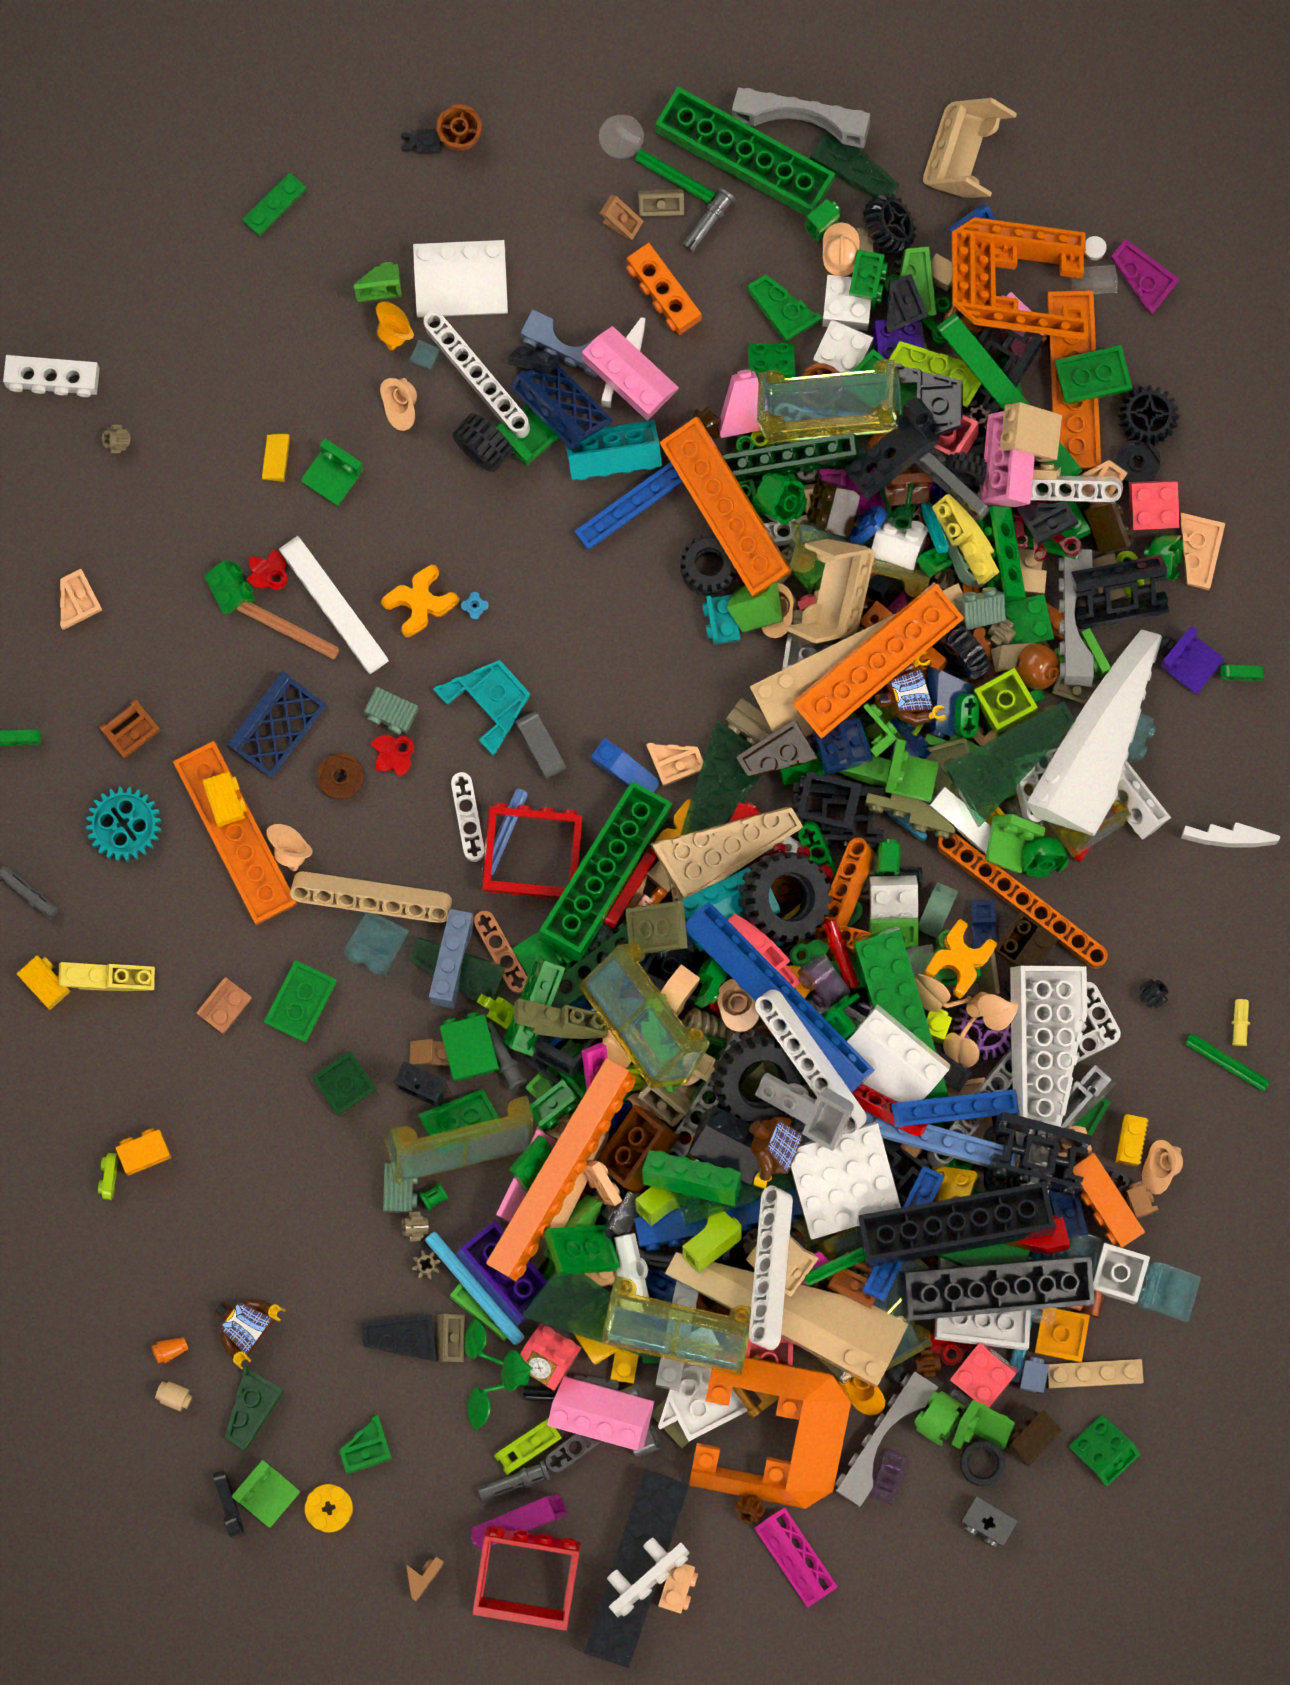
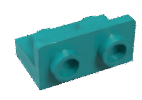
[702,595,740,645]

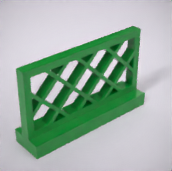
[503,956,565,1056]

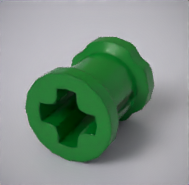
[419,1182,450,1212]

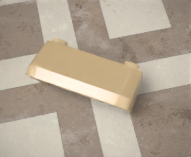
[923,98,1017,198]
[786,539,874,643]

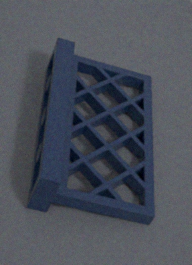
[510,365,613,450]
[227,671,327,778]

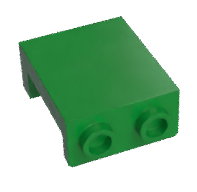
[496,405,559,466]
[439,1012,499,1082]

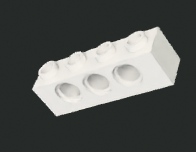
[3,355,100,397]
[1113,761,1171,840]

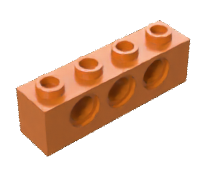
[626,243,702,336]

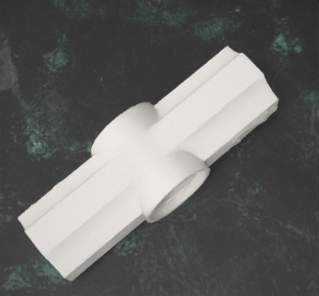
[614,1233,650,1307]

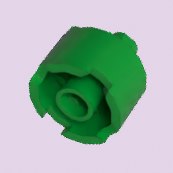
[752,473,807,525]

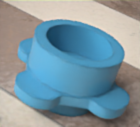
[461,592,489,619]

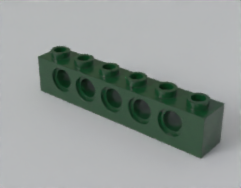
[722,432,860,482]
[551,921,636,1009]

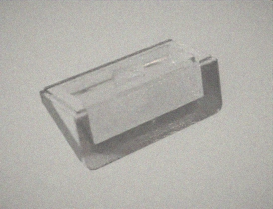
[1070,265,1118,294]

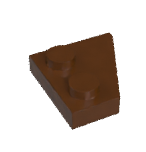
[771,875,801,918]

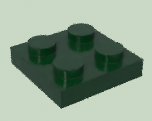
[312,1051,377,1116]

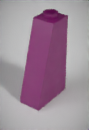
[470,1494,569,1551]

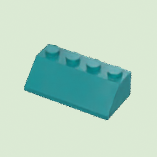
[566,420,662,480]
[680,867,780,951]

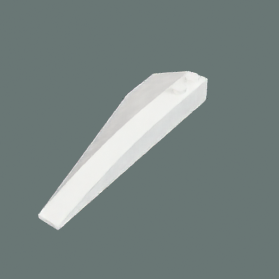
[1027,629,1162,836]
[1010,966,1087,1192]

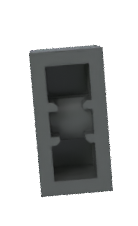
[961,1496,1018,1548]

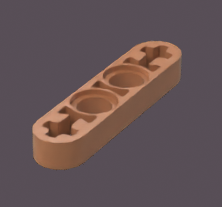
[474,911,527,994]

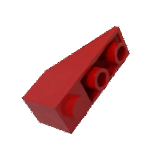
[1004,1215,1070,1255]

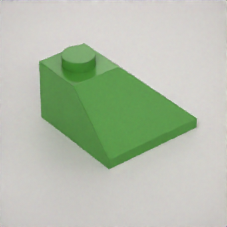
[354,262,402,302]

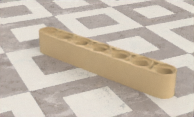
[290,872,452,923]

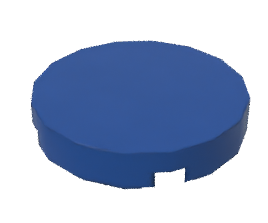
[849,506,887,545]

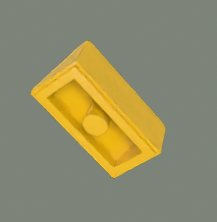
[262,434,290,482]

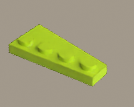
[888,341,981,408]

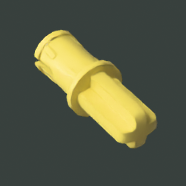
[1231,999,1250,1046]

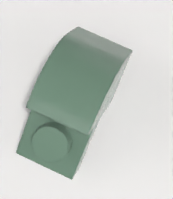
[918,882,959,939]

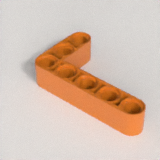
[814,838,875,956]

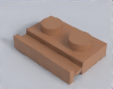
[196,977,252,1035]

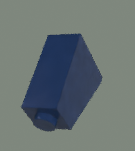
[924,666,976,738]

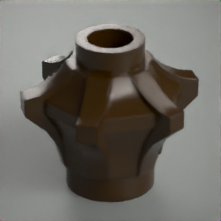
[693,406,721,438]

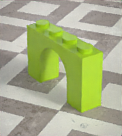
[635,1187,742,1273]

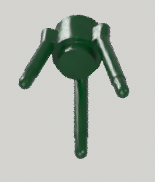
[879,483,916,530]

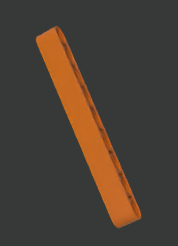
[937,833,1108,969]

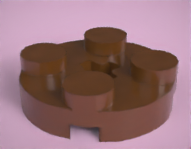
[317,753,364,800]

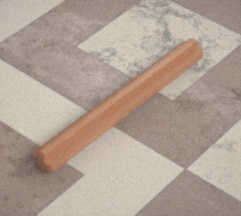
[236,602,339,659]

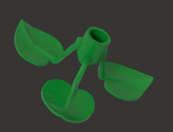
[464,1318,533,1431]

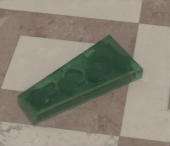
[810,131,899,198]
[410,937,506,1010]

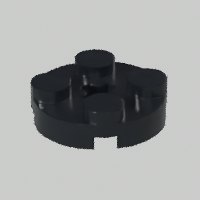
[1114,440,1161,484]

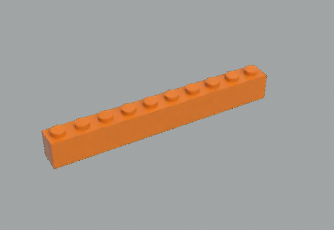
[486,1058,636,1281]

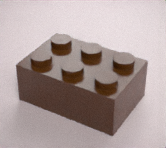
[596,1104,679,1194]

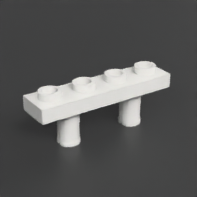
[607,1538,690,1617]

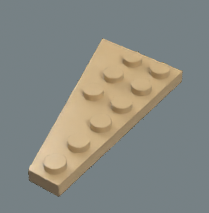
[650,807,803,899]

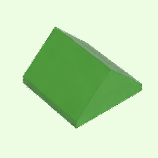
[727,582,783,633]

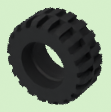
[738,852,832,942]
[711,1033,806,1124]

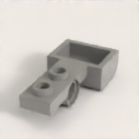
[755,1073,854,1151]

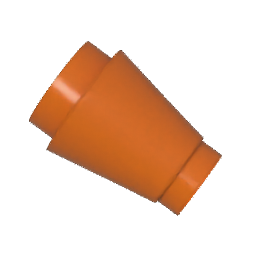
[151,1337,188,1364]

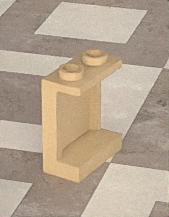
[1000,402,1062,462]
[746,1235,819,1296]

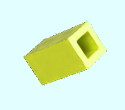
[926,1009,952,1045]

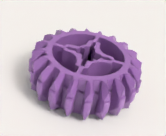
[953,1003,1011,1060]

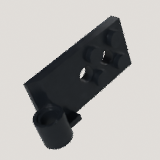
[844,398,940,500]

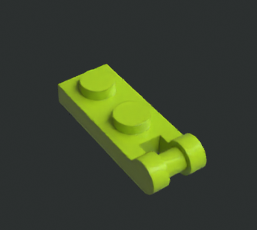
[494,1418,562,1475]

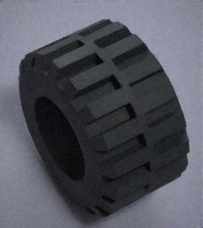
[452,413,513,473]
[680,534,737,596]

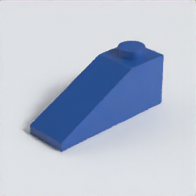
[591,738,661,793]

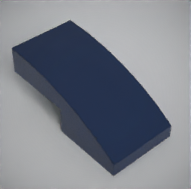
[971,900,997,948]

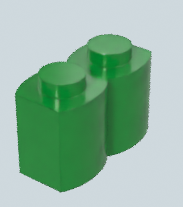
[804,199,841,242]
[875,839,902,877]

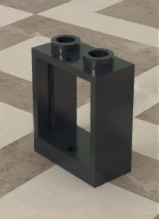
[793,771,862,831]
[533,1004,603,1079]
[394,1061,449,1107]

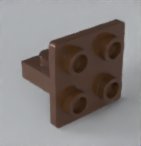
[883,462,935,506]

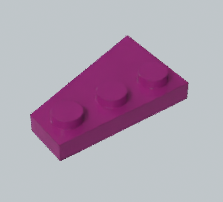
[1111,239,1180,316]

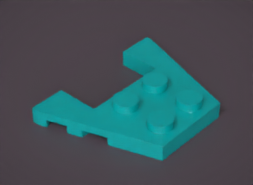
[433,660,531,756]

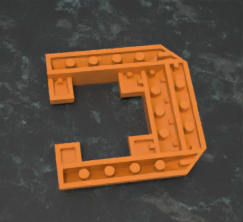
[951,217,1089,340]
[689,1351,851,1509]

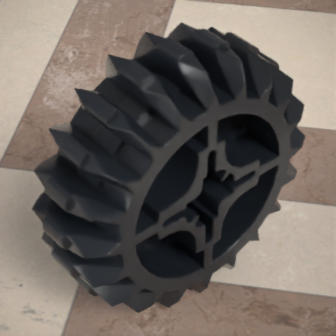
[862,193,917,255]
[1117,385,1180,446]
[937,624,990,680]

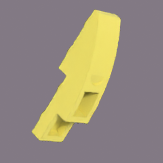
[932,494,999,585]
[58,962,155,991]

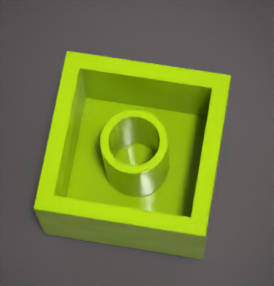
[973,668,1038,735]

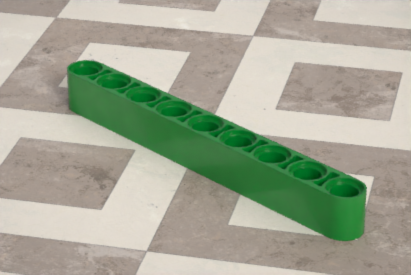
[936,313,1083,485]

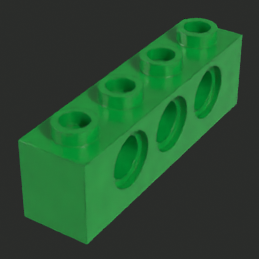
[977,506,1026,602]

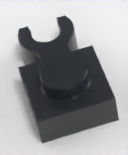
[401,129,440,154]

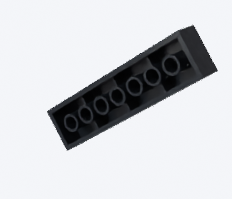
[857,1182,1056,1268]
[899,1255,1095,1321]
[584,1469,690,1668]

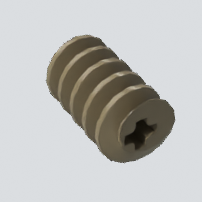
[681,1008,734,1049]

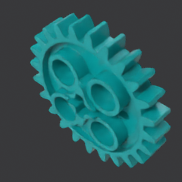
[86,787,162,862]

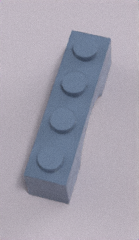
[520,309,600,378]
[429,909,474,1009]

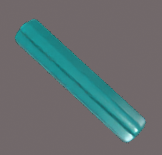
[920,502,949,554]

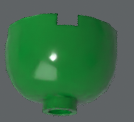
[1144,534,1183,581]
[1022,835,1069,878]

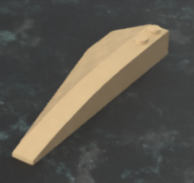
[750,584,963,736]
[665,1252,908,1387]

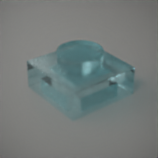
[410,340,440,371]

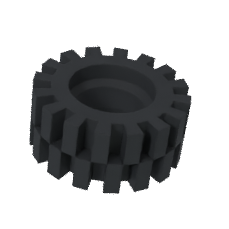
[945,452,987,488]

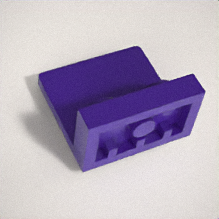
[871,320,924,361]
[1160,626,1224,694]

